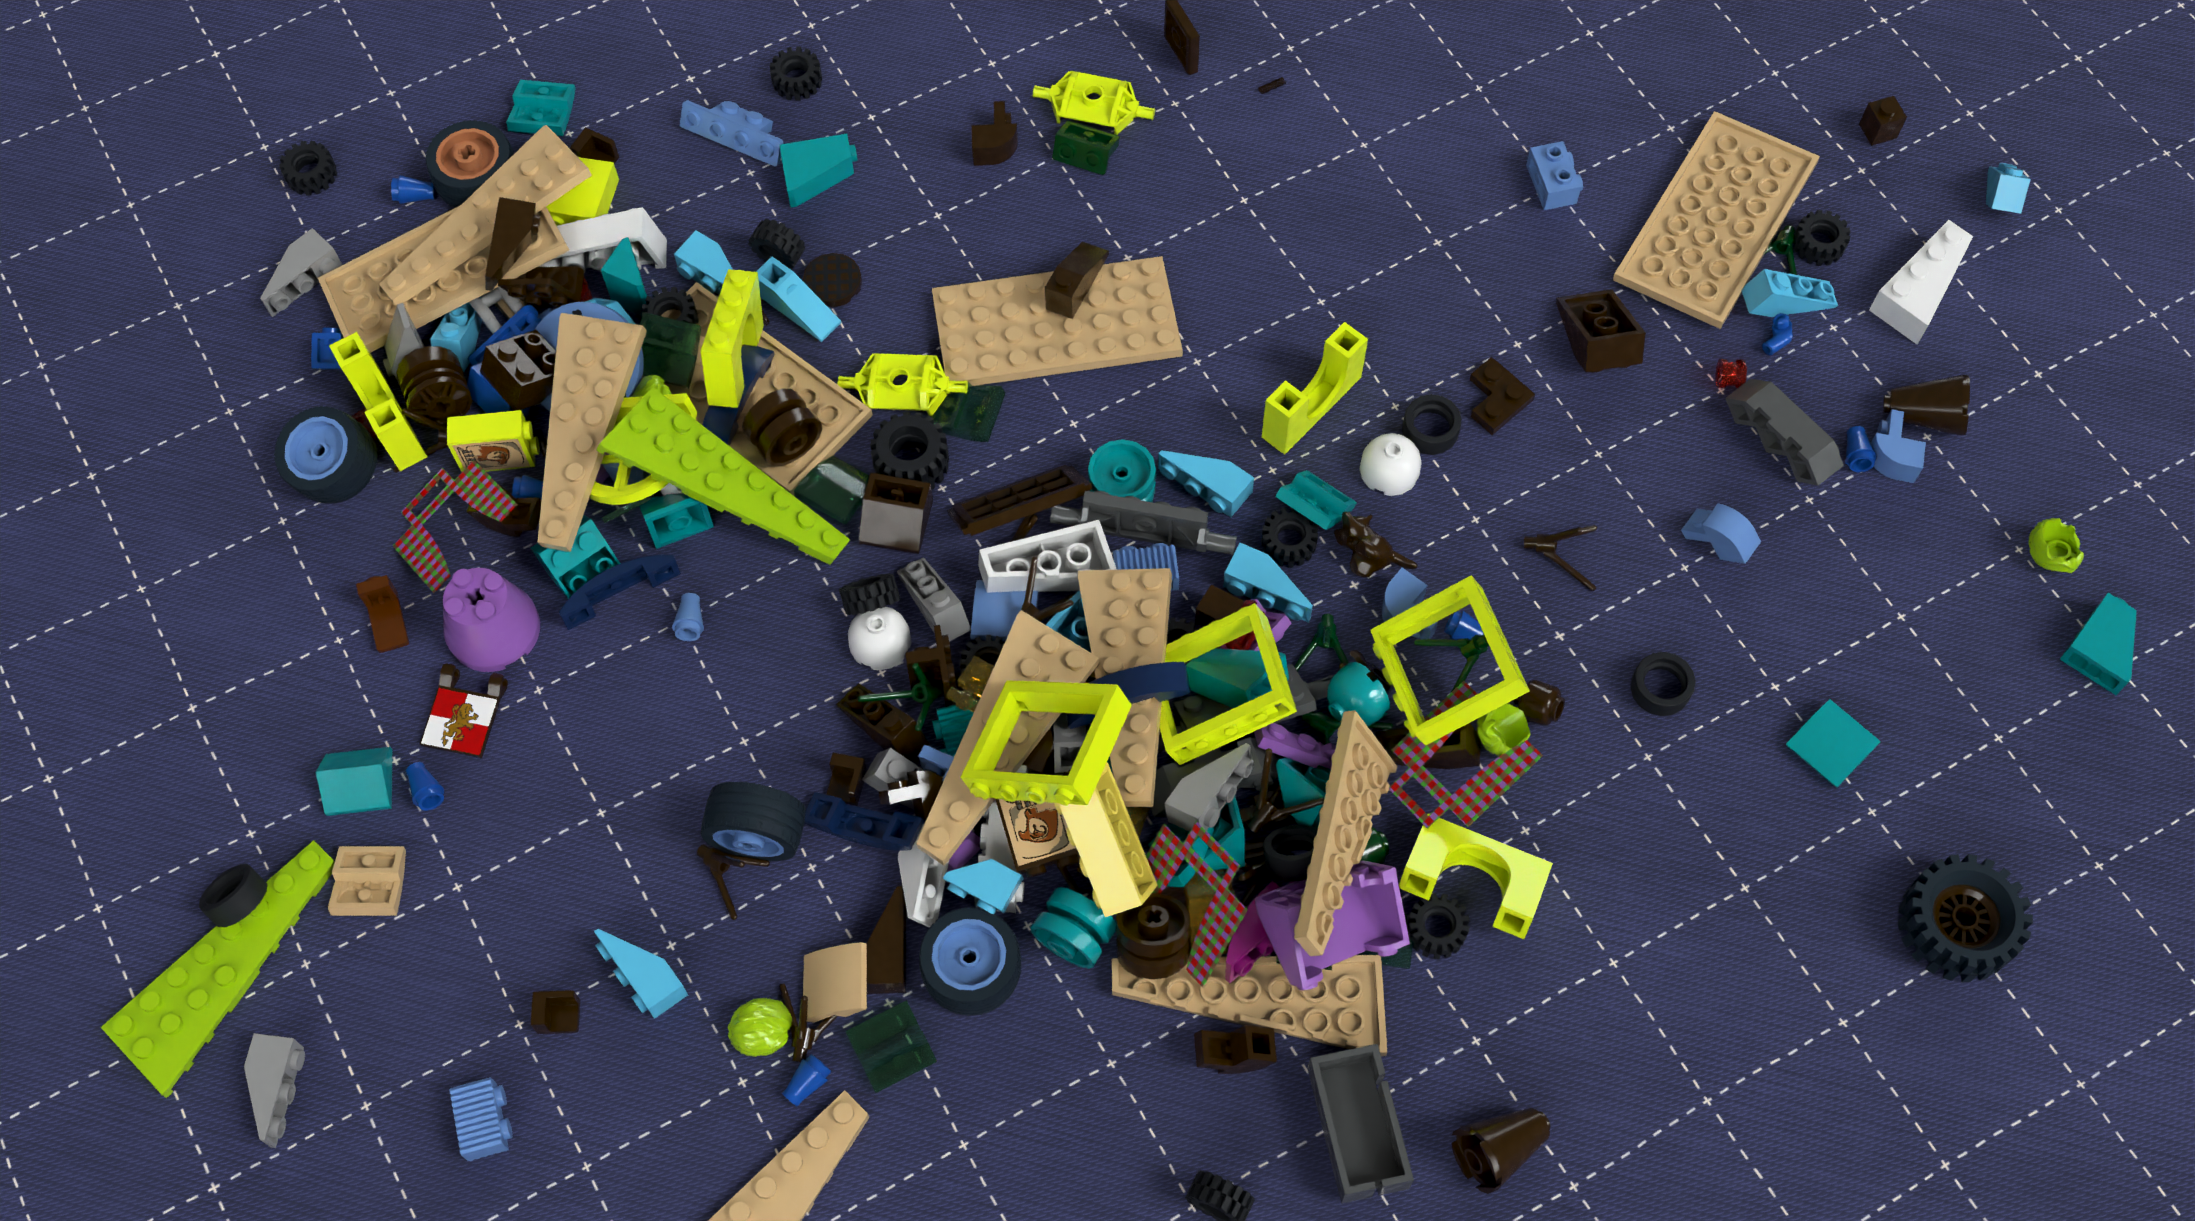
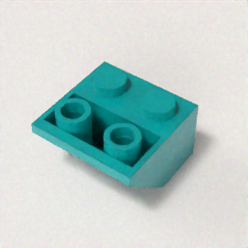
[530,515,621,599]

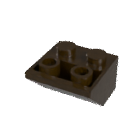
[480,330,556,411]
[859,473,933,554]

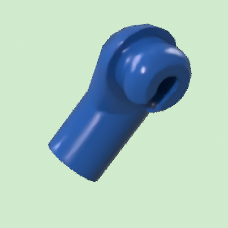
[1762,313,1793,356]

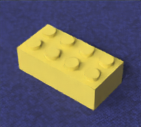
[1054,762,1158,917]

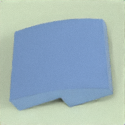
[970,580,1039,641]

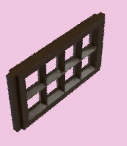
[947,465,1092,536]

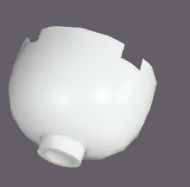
[1360,433,1422,496]
[848,607,911,670]

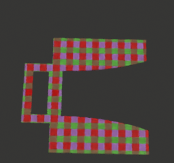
[393,460,518,593]
[1389,681,1543,829]
[1146,821,1248,988]

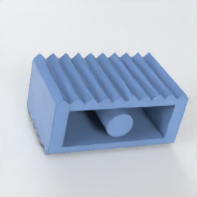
[1113,543,1179,591]
[449,1077,513,1161]

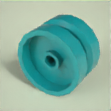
[1088,439,1156,502]
[1030,887,1116,969]

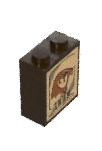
[996,799,1080,878]

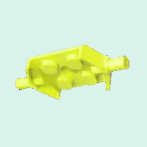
[1033,71,1155,135]
[837,353,968,416]

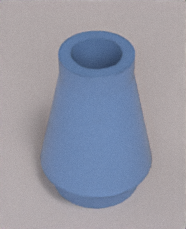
[672,593,704,641]

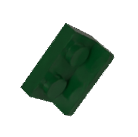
[1052,120,1120,175]

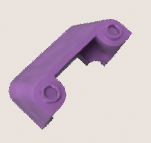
[1255,860,1410,990]

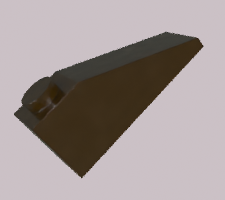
[485,197,541,291]
[1045,242,1109,319]
[1376,723,1481,769]
[867,886,906,994]

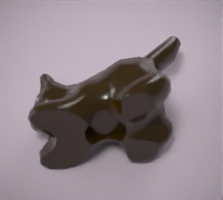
[1334,512,1418,578]

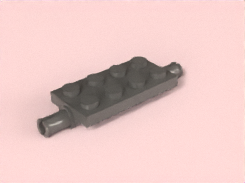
[1050,491,1237,555]
[1158,664,1333,753]

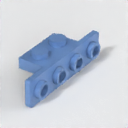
[680,100,783,166]

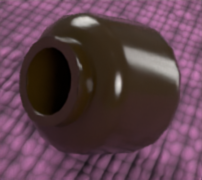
[1514,680,1565,726]

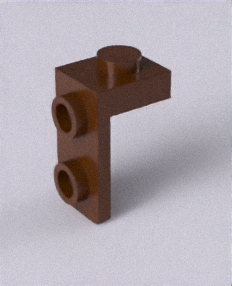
[356,575,409,653]

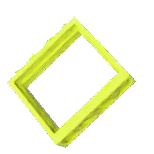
[1370,575,1530,745]
[1160,603,1297,765]
[960,680,1132,806]

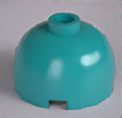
[1327,662,1390,726]

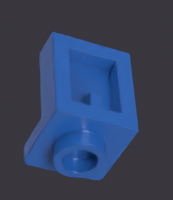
[311,328,344,370]

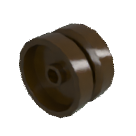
[742,389,822,467]
[1116,893,1191,979]

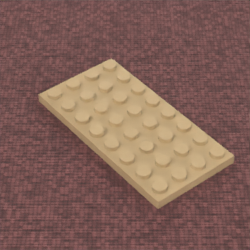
[1613,111,1820,329]
[318,206,569,353]
[932,256,1183,387]
[642,282,873,495]

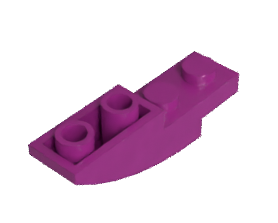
[1225,881,1295,983]

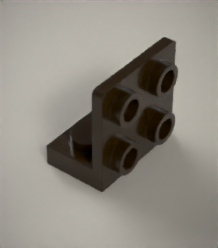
[498,266,585,308]

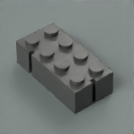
[1307,1044,1414,1204]

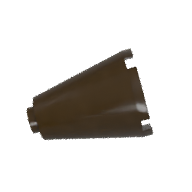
[1883,375,1970,435]
[1451,1108,1551,1194]

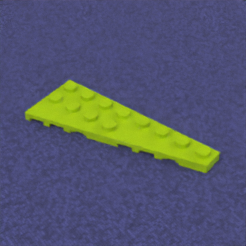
[596,387,850,565]
[101,840,335,1098]

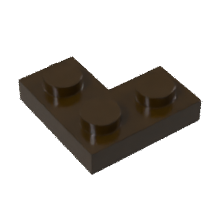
[1470,357,1535,435]

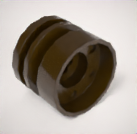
[396,346,472,427]

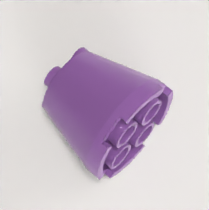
[443,568,540,672]

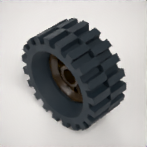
[1898,854,2033,982]

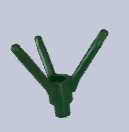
[1764,225,1797,275]
[1294,614,1349,672]
[1414,634,1489,692]
[858,663,943,731]
[1302,711,1393,745]

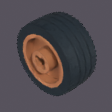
[426,120,514,208]

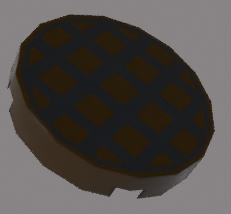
[803,253,862,307]

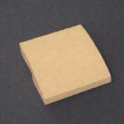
[328,846,406,916]
[803,942,867,1023]

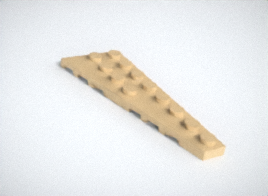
[379,125,592,306]
[537,313,647,552]
[1078,568,1172,807]
[916,610,1099,866]
[1294,710,1397,956]
[1112,955,1387,1056]
[708,1090,869,1221]

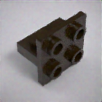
[905,625,957,707]

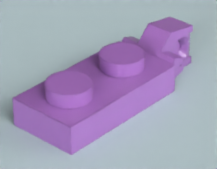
[1254,723,1336,769]

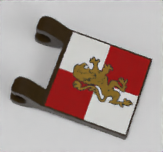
[420,663,508,758]

